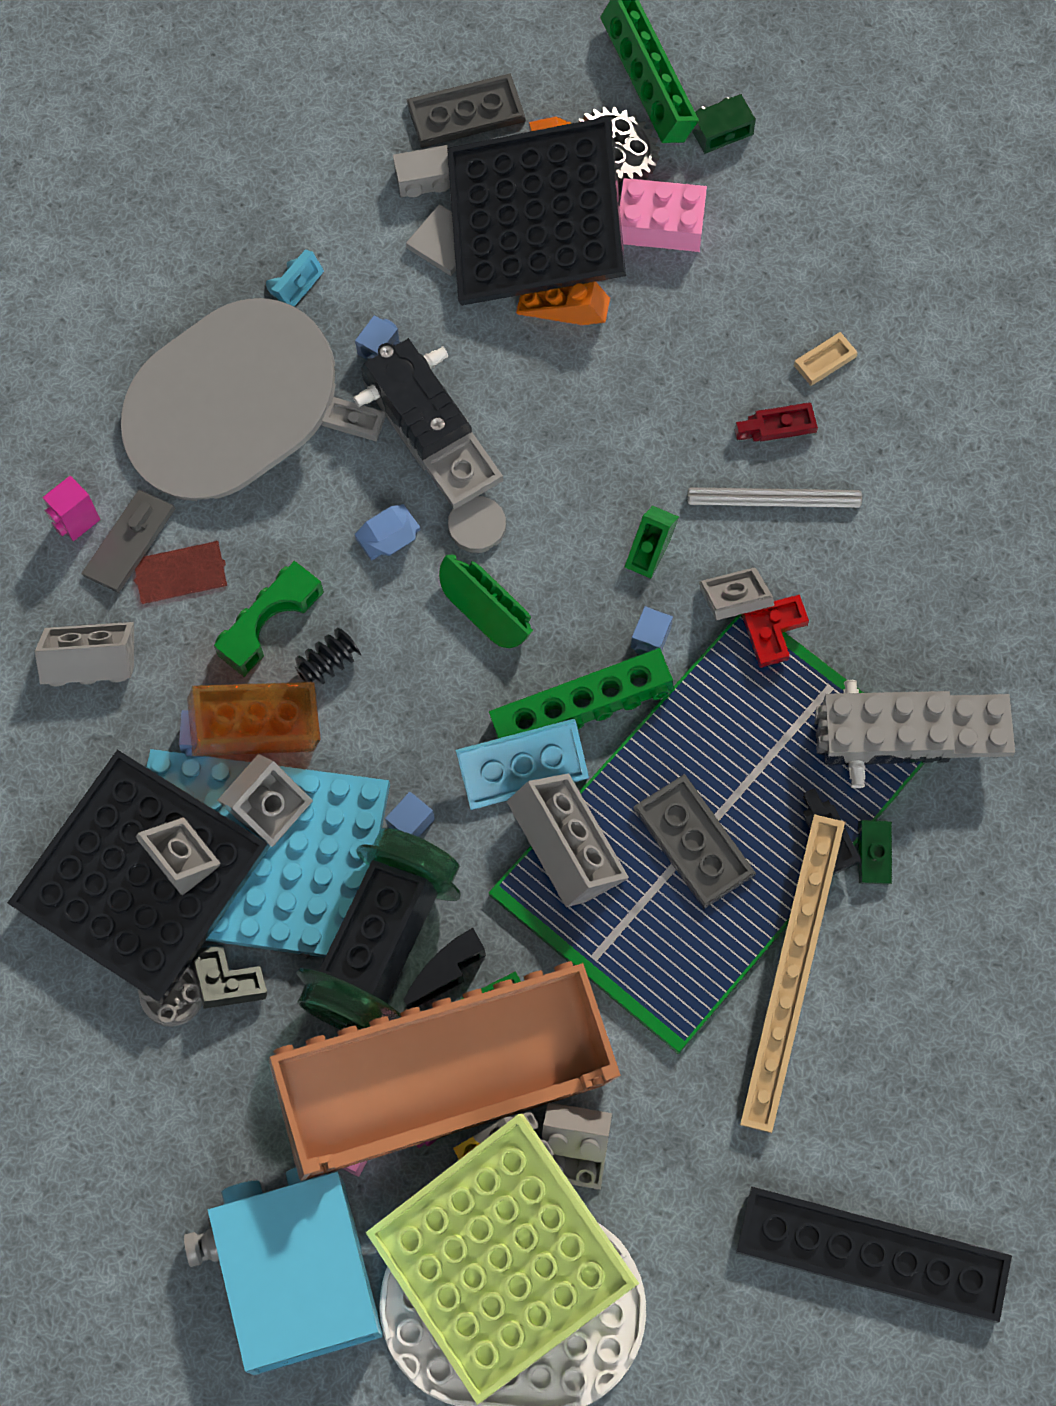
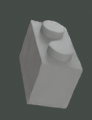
[393,145,450,197]

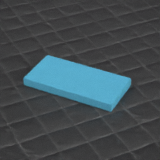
[455,719,589,810]

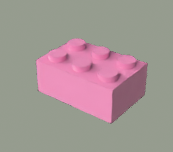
[620,178,707,252]

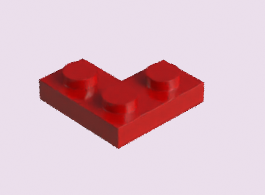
[741,594,809,668]

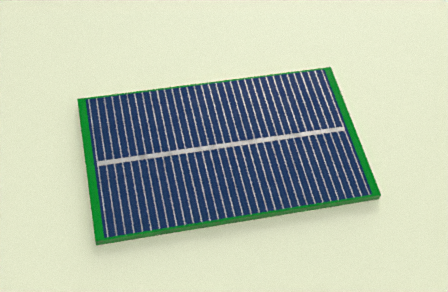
[488,614,925,1055]

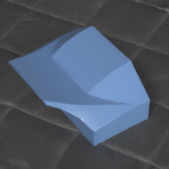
[355,504,420,561]

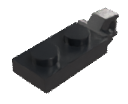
[803,788,861,875]

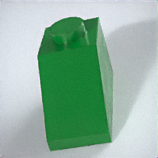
[624,505,679,579]

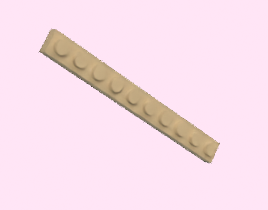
[740,815,845,1133]

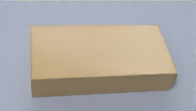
[794,332,858,386]

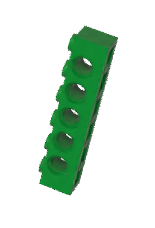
[600,0,699,143]
[489,648,674,739]

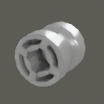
[184,1228,219,1267]

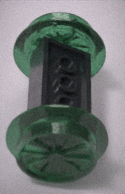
[296,828,461,1030]

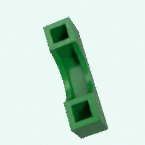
[214,560,324,677]

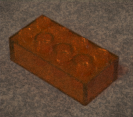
[187,682,321,756]

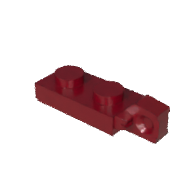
[734,402,818,442]

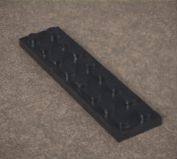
[736,1186,1012,1323]

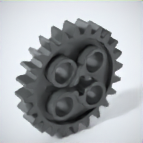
[578,107,660,186]

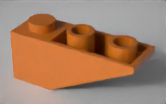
[516,281,610,325]

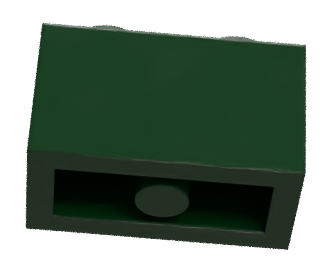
[692,94,756,154]

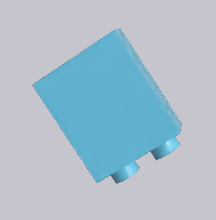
[208,1167,383,1375]

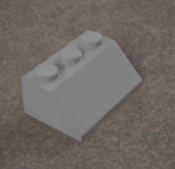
[35,622,134,687]

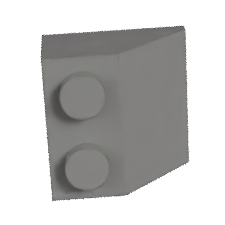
[217,754,313,847]

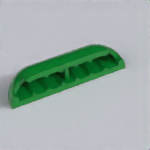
[439,554,533,648]

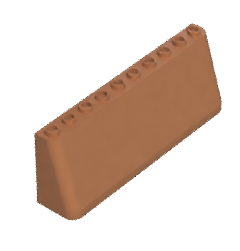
[268,961,621,1181]

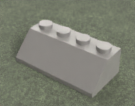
[506,773,629,907]

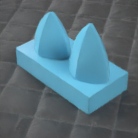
[266,249,324,307]

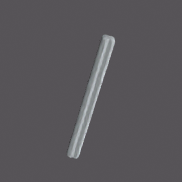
[687,487,862,508]

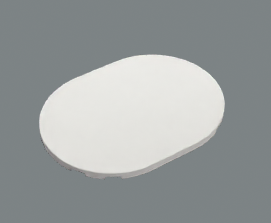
[380,1222,646,1406]

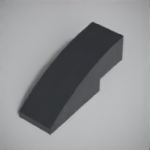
[403,927,486,1010]

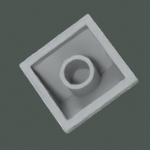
[136,817,221,895]

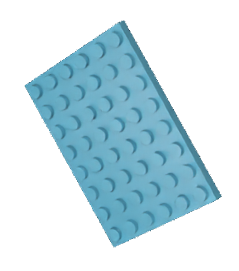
[146,749,390,958]

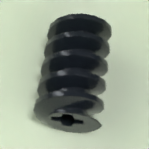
[295,627,361,691]

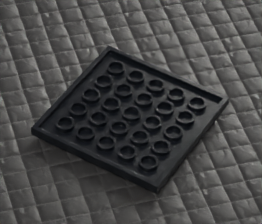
[447,116,626,306]
[7,750,270,1004]

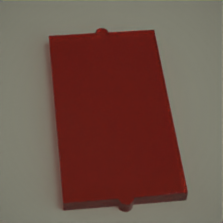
[134,541,227,604]

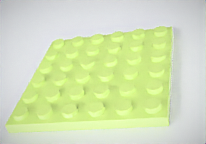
[366,1113,639,1405]

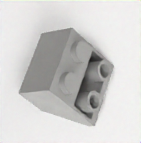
[541,1103,612,1190]

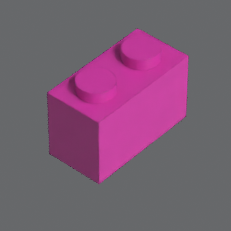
[42,475,100,541]

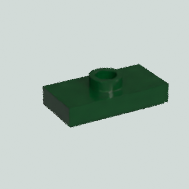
[858,820,892,885]

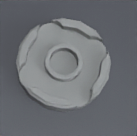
[448,496,506,553]

